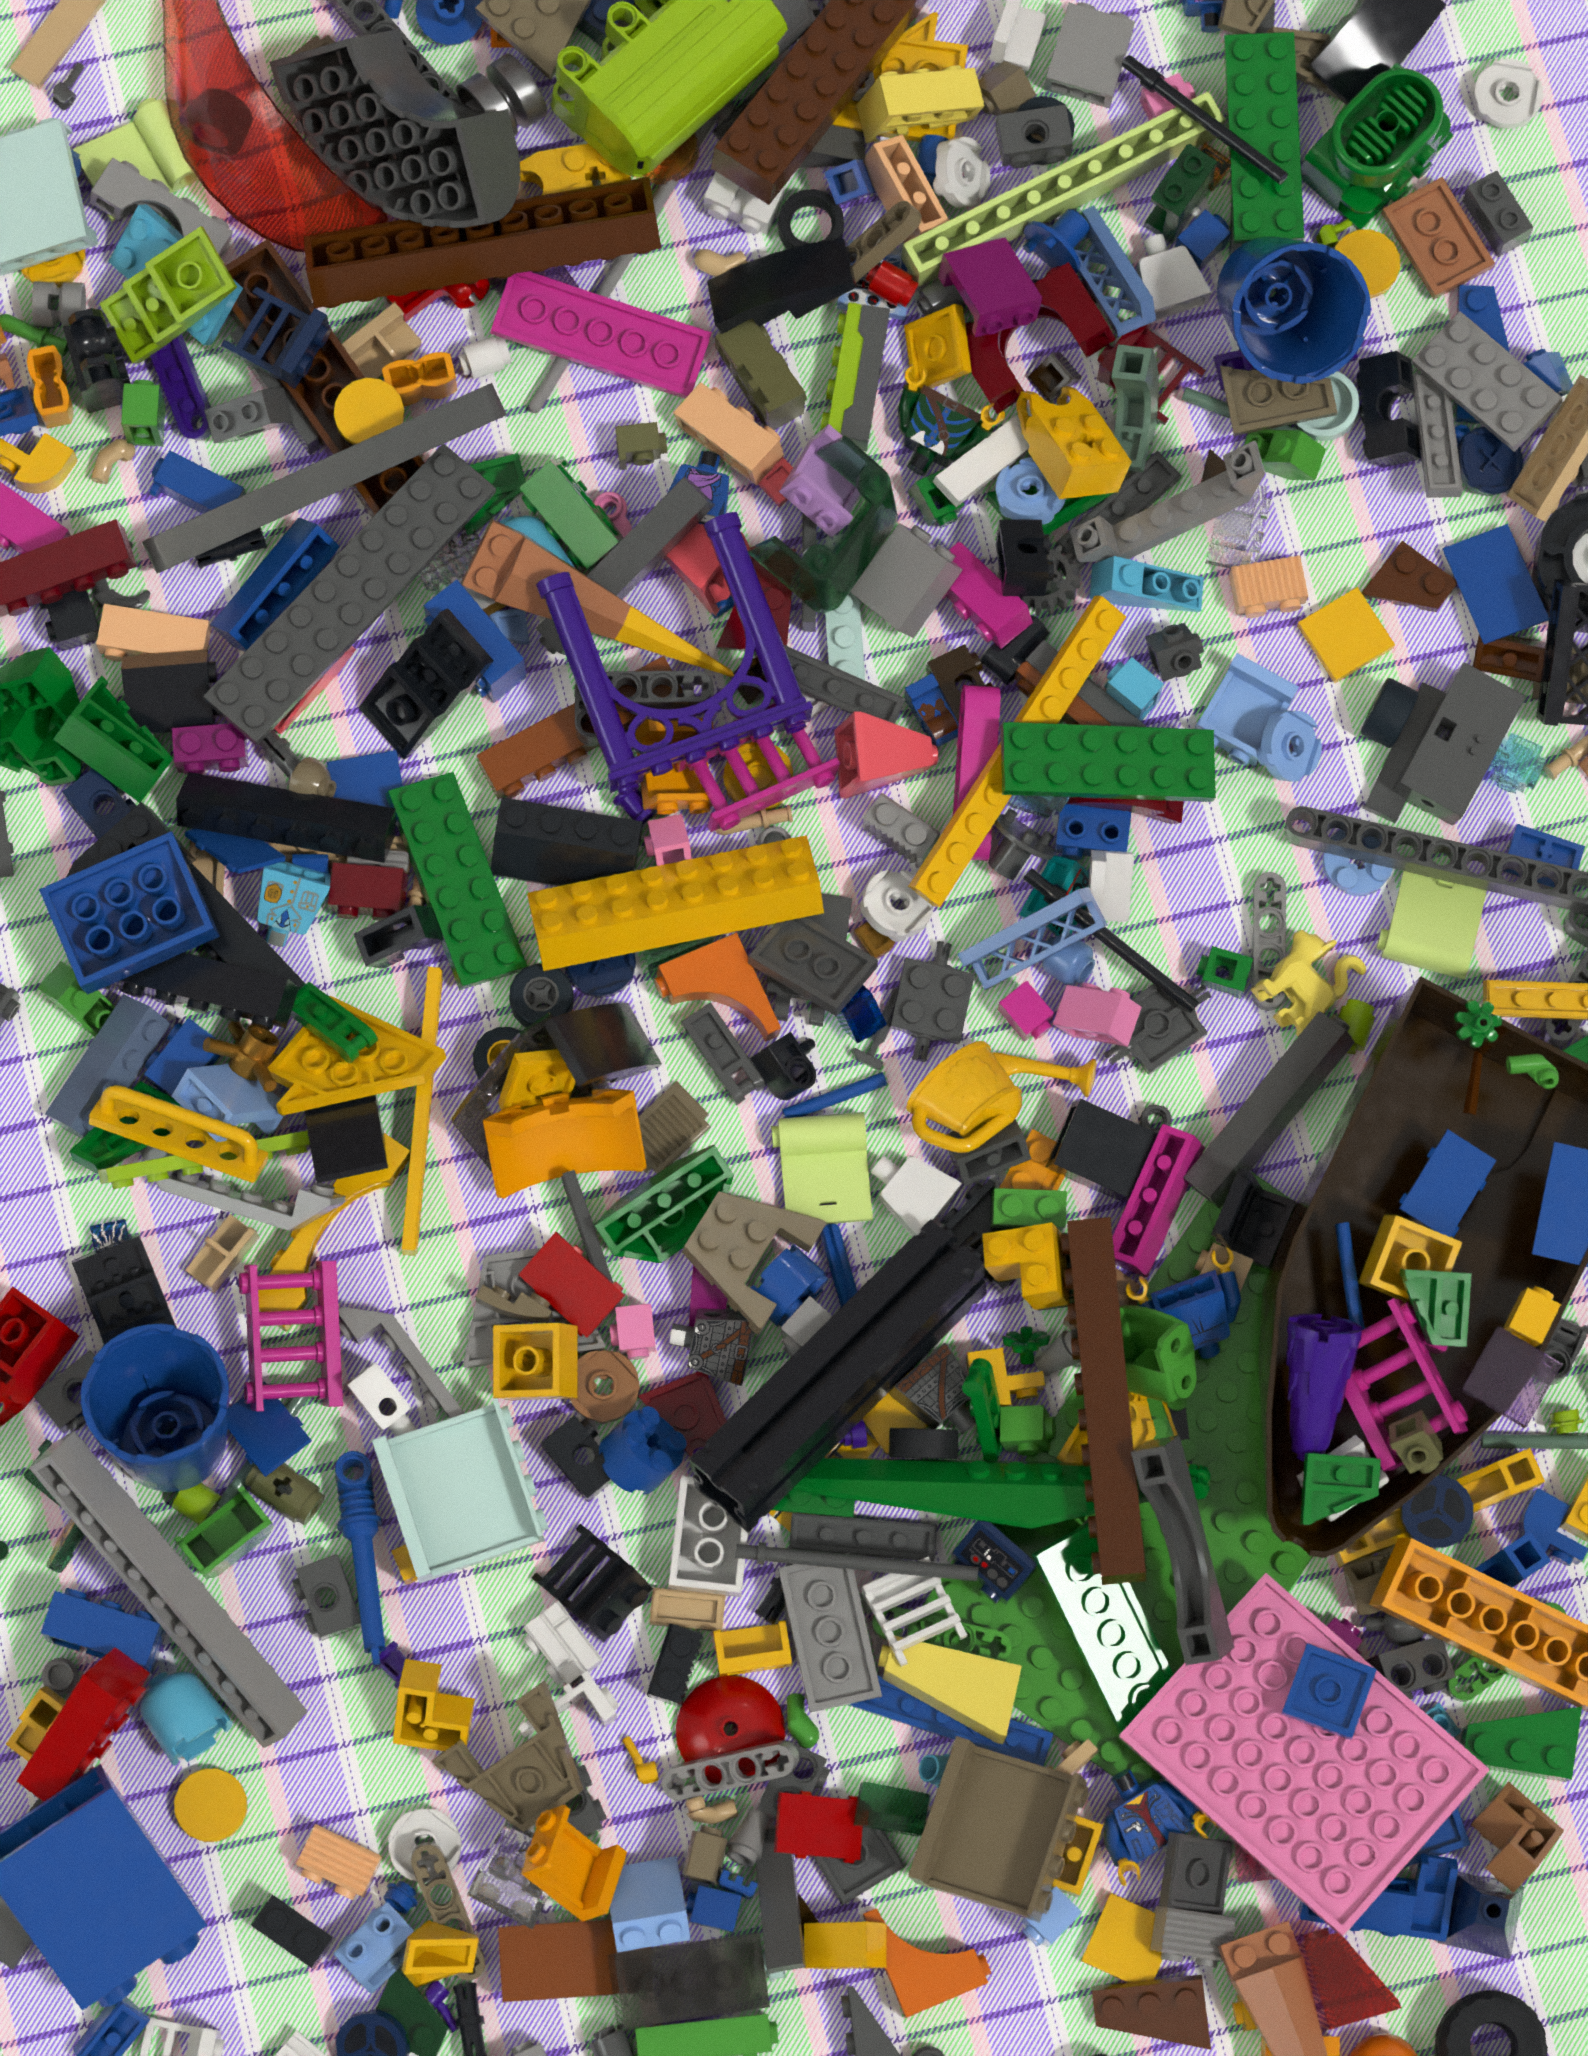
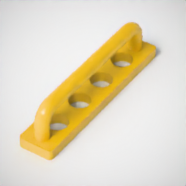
[89,1085,268,1183]

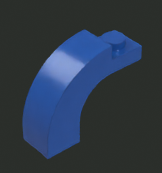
[1474,1531,1551,1588]

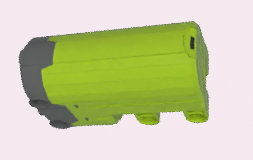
[551,0,814,177]

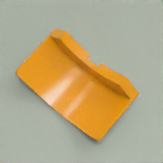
[483,1089,647,1199]

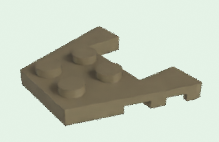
[681,1192,827,1335]
[432,1680,583,1832]

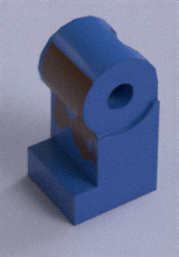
[904,673,959,748]

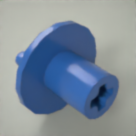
[415,0,483,46]
[1023,209,1090,274]

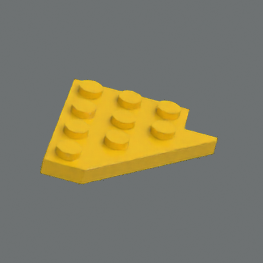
[832,12,968,142]
[268,996,447,1116]

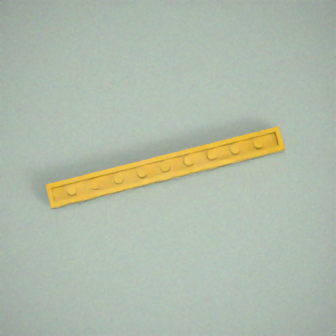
[908,596,1126,907]

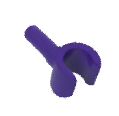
[425,1981,459,2032]

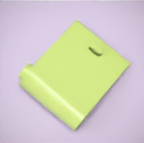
[72,98,204,221]
[1376,871,1487,980]
[771,1112,873,1224]

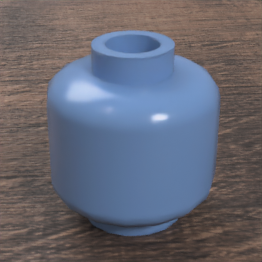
[1041,933,1095,985]

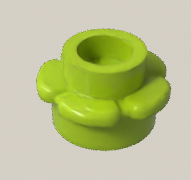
[1548,1409,1584,1434]

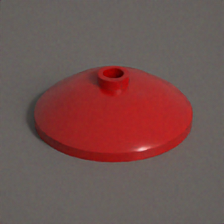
[676,1676,786,1784]

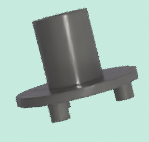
[988,808,1055,880]

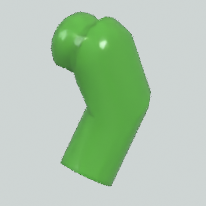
[1506,1053,1559,1089]
[786,1693,820,1749]

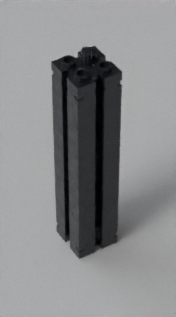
[689,1219,987,1533]

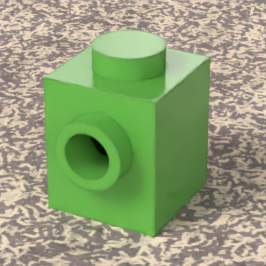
[1000,1405,1056,1456]

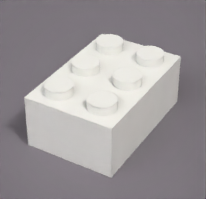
[668,1476,748,1597]

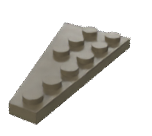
[475,0,591,81]

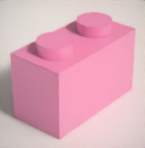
[1053,983,1142,1047]

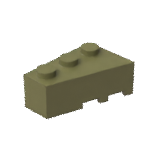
[715,318,807,430]

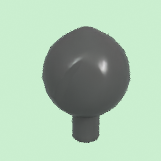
[1366,1613,1426,1646]

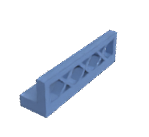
[1074,205,1156,337]
[957,887,1108,990]

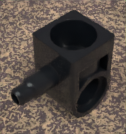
[750,1032,816,1101]

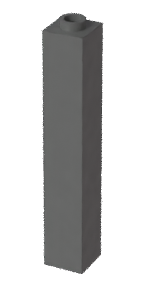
[535,477,715,655]
[1183,1011,1355,1209]

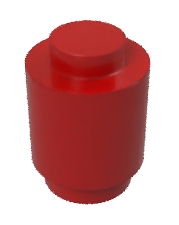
[865,260,919,308]

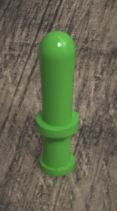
[0,314,69,356]

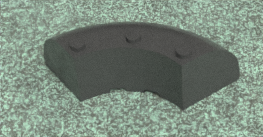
[269,29,520,228]

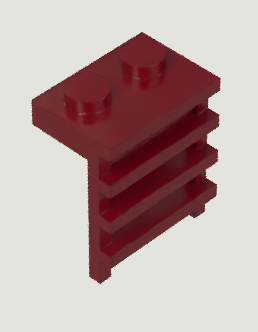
[1096,317,1206,426]

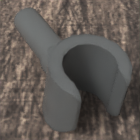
[53,63,84,110]

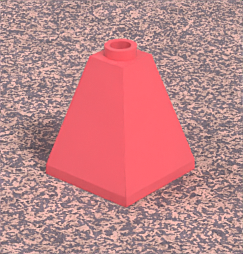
[664,523,755,616]
[834,711,938,799]

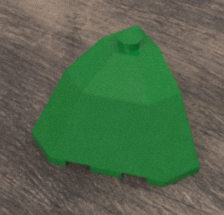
[0,647,81,787]

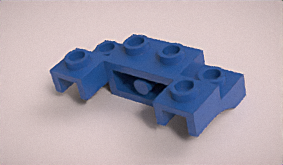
[1299,1854,1458,1942]

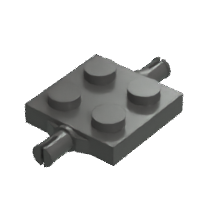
[889,941,975,1062]
[1104,984,1211,1075]

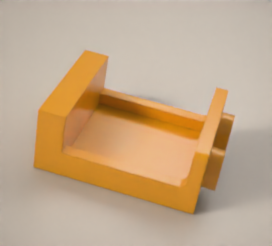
[635,718,713,815]
[521,1804,627,1922]

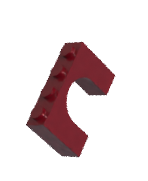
[965,262,1116,414]

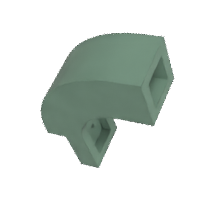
[1111,345,1159,472]

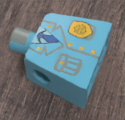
[257,861,331,947]

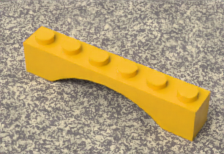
[258,1133,411,1332]
[1333,1448,1545,1568]

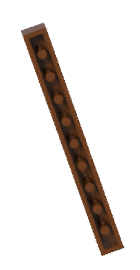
[1061,1217,1146,1585]

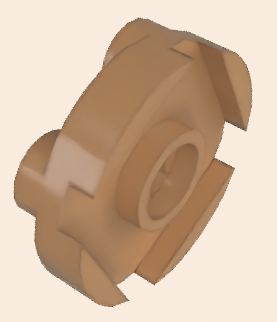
[570,1350,640,1424]

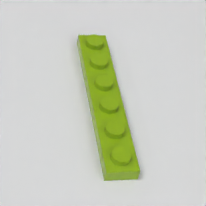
[98,1130,310,1189]

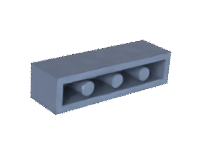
[45,994,171,1138]

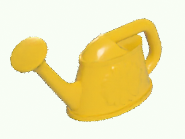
[906,1041,1097,1153]

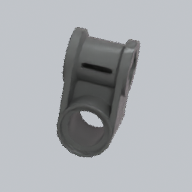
[1534,1317,1588,1385]

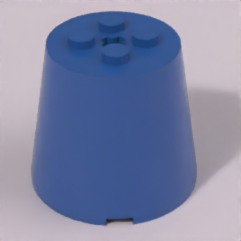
[1217,236,1371,384]
[81,1324,230,1492]

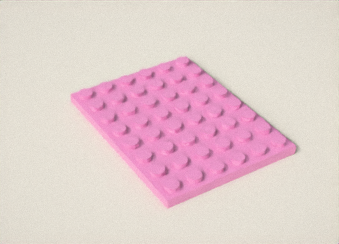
[1119,1573,1490,1937]

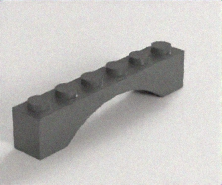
[1131,1435,1234,1665]

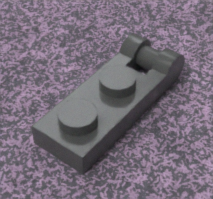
[681,1002,766,1106]

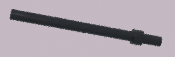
[1122,55,1288,185]
[1023,868,1199,1013]

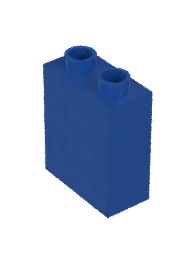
[0,1764,208,2011]

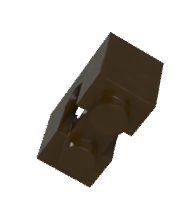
[926,644,994,723]

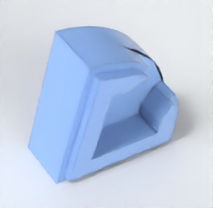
[490,609,530,645]

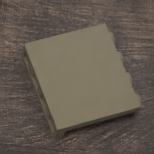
[908,1736,1089,1922]

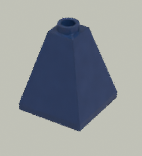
[1438,1872,1525,1959]

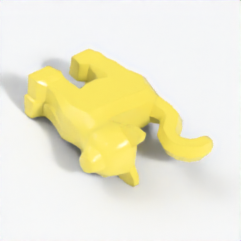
[1251,929,1366,1036]

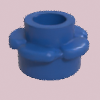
[383,1881,418,1914]

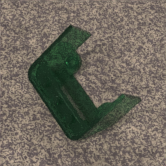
[748,435,898,613]

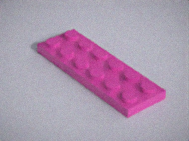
[490,271,712,399]

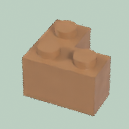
[1471,1781,1564,1893]

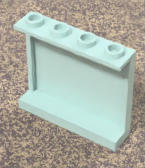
[0,118,99,276]
[372,1398,549,1583]

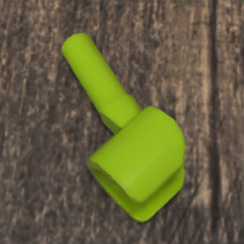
[1316,219,1353,248]

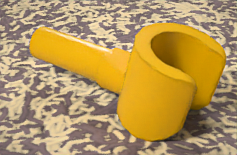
[622,1736,659,1784]

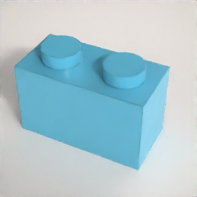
[1104,657,1164,721]

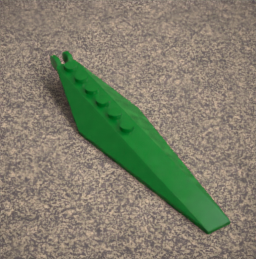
[792,1457,1211,1529]

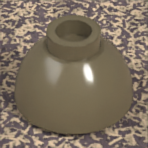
[288,757,336,797]

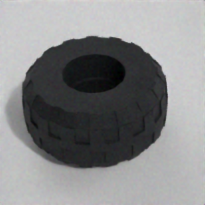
[1434,1990,1548,2056]

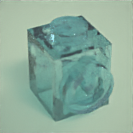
[1490,733,1547,793]

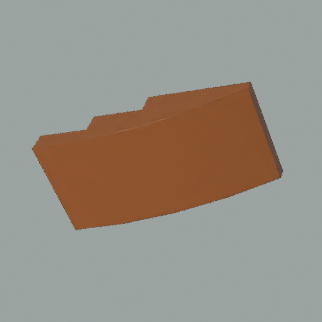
[498,1919,653,2003]

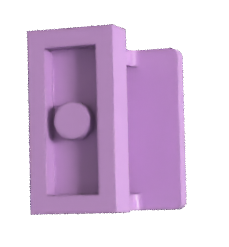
[779,424,881,538]

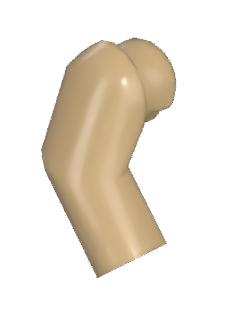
[694,249,747,277]
[91,439,136,484]
[685,1796,739,1824]

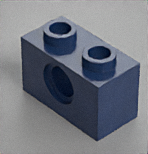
[62,768,136,840]

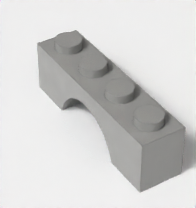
[89,158,233,257]

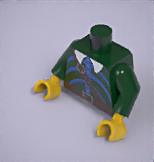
[897,364,1005,476]

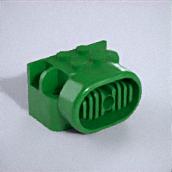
[1301,63,1454,230]

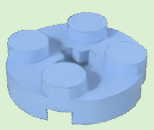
[995,457,1066,524]
[1257,710,1322,782]
[1322,829,1393,896]

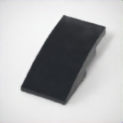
[1307,0,1446,105]
[707,239,857,334]
[359,609,494,760]
[544,1003,662,1087]
[305,1094,388,1184]
[71,1233,178,1345]

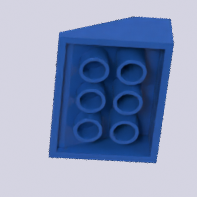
[39,831,220,995]

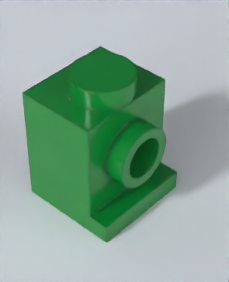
[907,468,965,528]
[1196,946,1253,999]

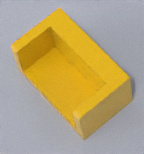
[713,1620,792,1677]
[804,1921,887,1970]

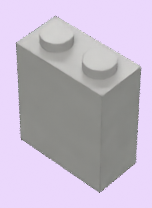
[1044,2,1135,109]
[850,523,963,638]

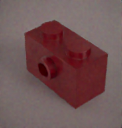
[328,863,408,921]

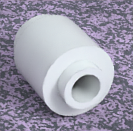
[458,336,512,380]

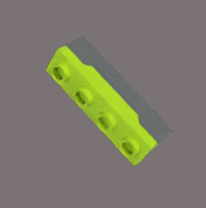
[820,302,890,452]

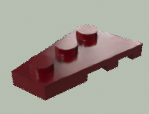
[716,546,796,653]
[638,1371,727,1457]

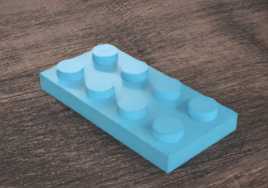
[108,204,243,346]

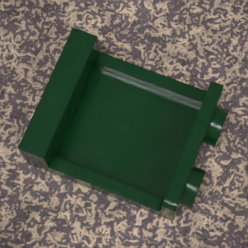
[1144,144,1217,245]

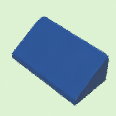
[73,1997,150,2056]

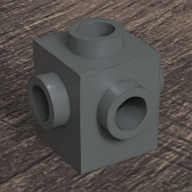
[1145,623,1204,682]

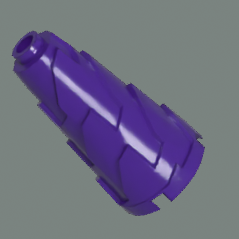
[1286,1314,1362,1461]

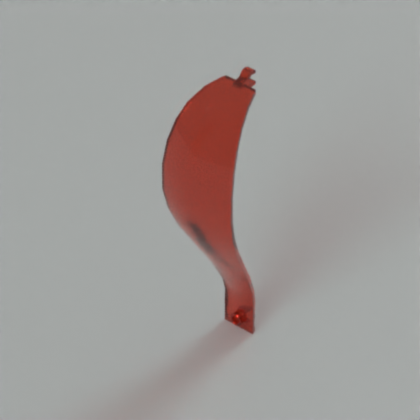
[162,0,389,253]

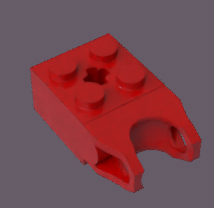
[0,1286,80,1427]

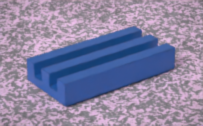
[719,1869,758,1900]

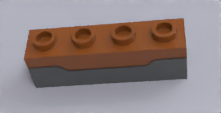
[1014,640,1147,727]

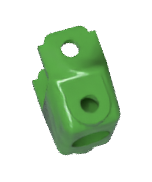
[1120,1305,1197,1403]
[174,1486,274,1580]

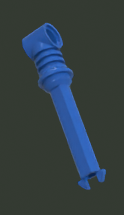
[335,1451,385,1665]

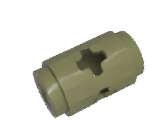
[245,1462,325,1525]

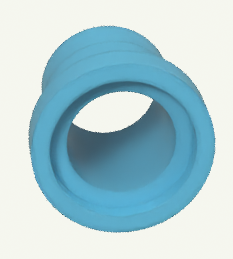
[919,1754,950,1788]

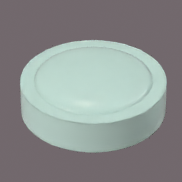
[1294,371,1359,441]

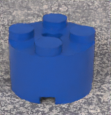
[750,1244,829,1327]
[599,1406,687,1495]

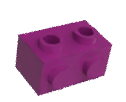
[172,723,249,775]

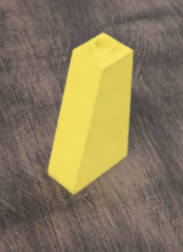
[878,1635,1022,1744]

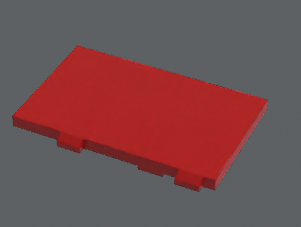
[518,1232,625,1338]
[774,1791,865,1863]

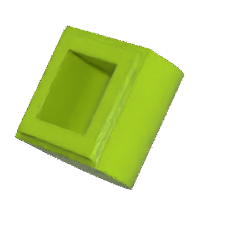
[172,1483,222,1525]

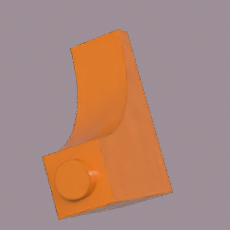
[654,932,781,1042]
[862,1908,992,2019]

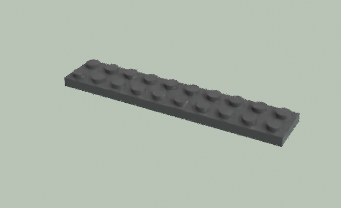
[203,444,496,746]

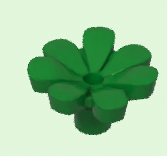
[1454,1000,1502,1048]
[1002,1326,1050,1365]

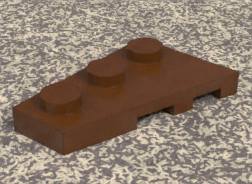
[1092,1974,1211,2050]

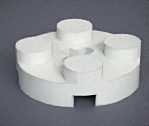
[1473,59,1544,129]
[933,137,990,208]
[860,870,933,942]
[388,1809,462,1883]

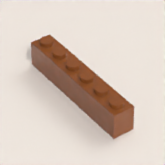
[476,656,683,799]

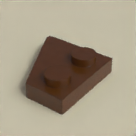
[1362,541,1457,612]

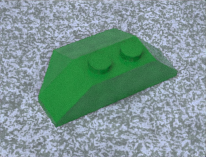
[594,1145,734,1263]

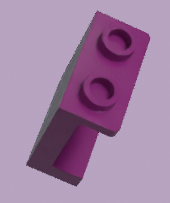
[938,237,1042,337]

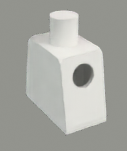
[1136,234,1211,320]
[871,1155,962,1237]
[345,1362,417,1436]

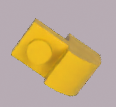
[0,433,78,494]
[965,1347,1045,1407]
[6,1686,66,1762]

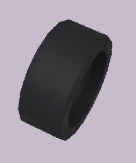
[778,189,844,249]
[889,1428,959,1459]

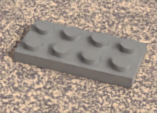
[1412,311,1563,452]
[778,1552,882,1713]

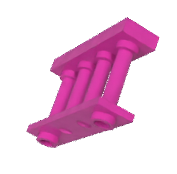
[674,703,840,832]
[239,1260,343,1412]
[1345,1298,1468,1471]

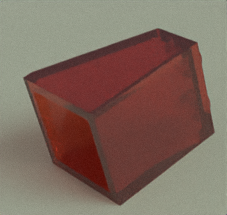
[1298,1927,1401,2031]

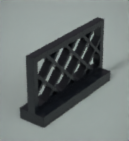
[1536,579,1588,726]

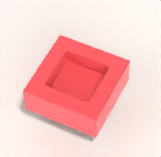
[758,457,793,508]

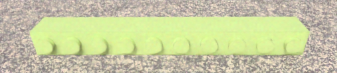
[901,91,1225,287]

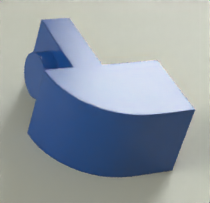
[1519,1488,1588,1566]

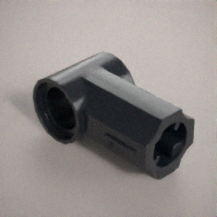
[980,615,1050,686]

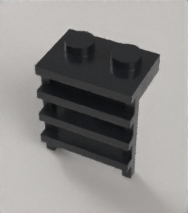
[1211,1167,1298,1270]
[531,1524,653,1643]

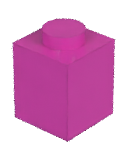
[997,980,1054,1042]

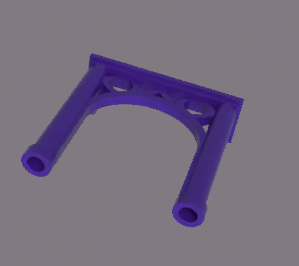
[536,512,813,795]

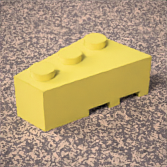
[856,65,984,143]

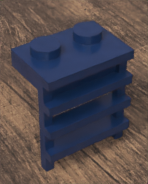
[221,287,331,389]

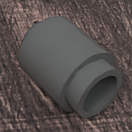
[917,279,965,317]
[589,2025,635,2056]

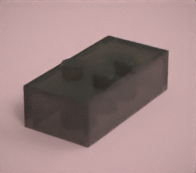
[607,1933,770,2030]

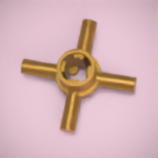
[203,1021,280,1092]

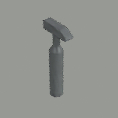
[851,988,898,1071]

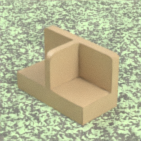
[342,302,422,379]
[185,1214,259,1294]

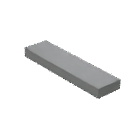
[1413,374,1463,498]

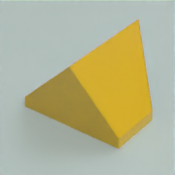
[402,1920,479,1988]

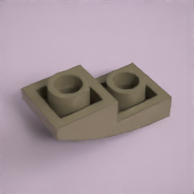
[475,1285,553,1323]

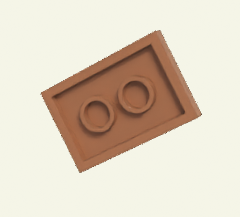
[1381,177,1495,300]

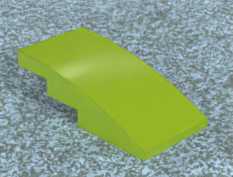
[99,226,237,364]

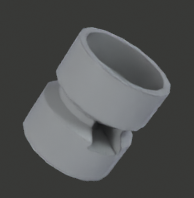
[32,281,86,327]

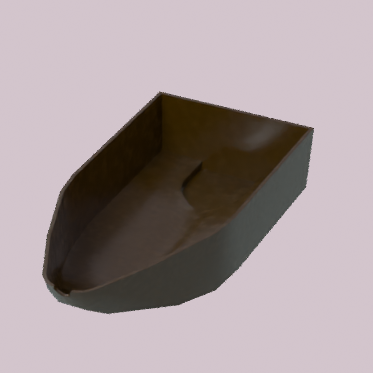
[1258,976,1588,1558]

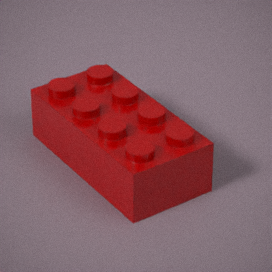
[16,1647,150,1802]

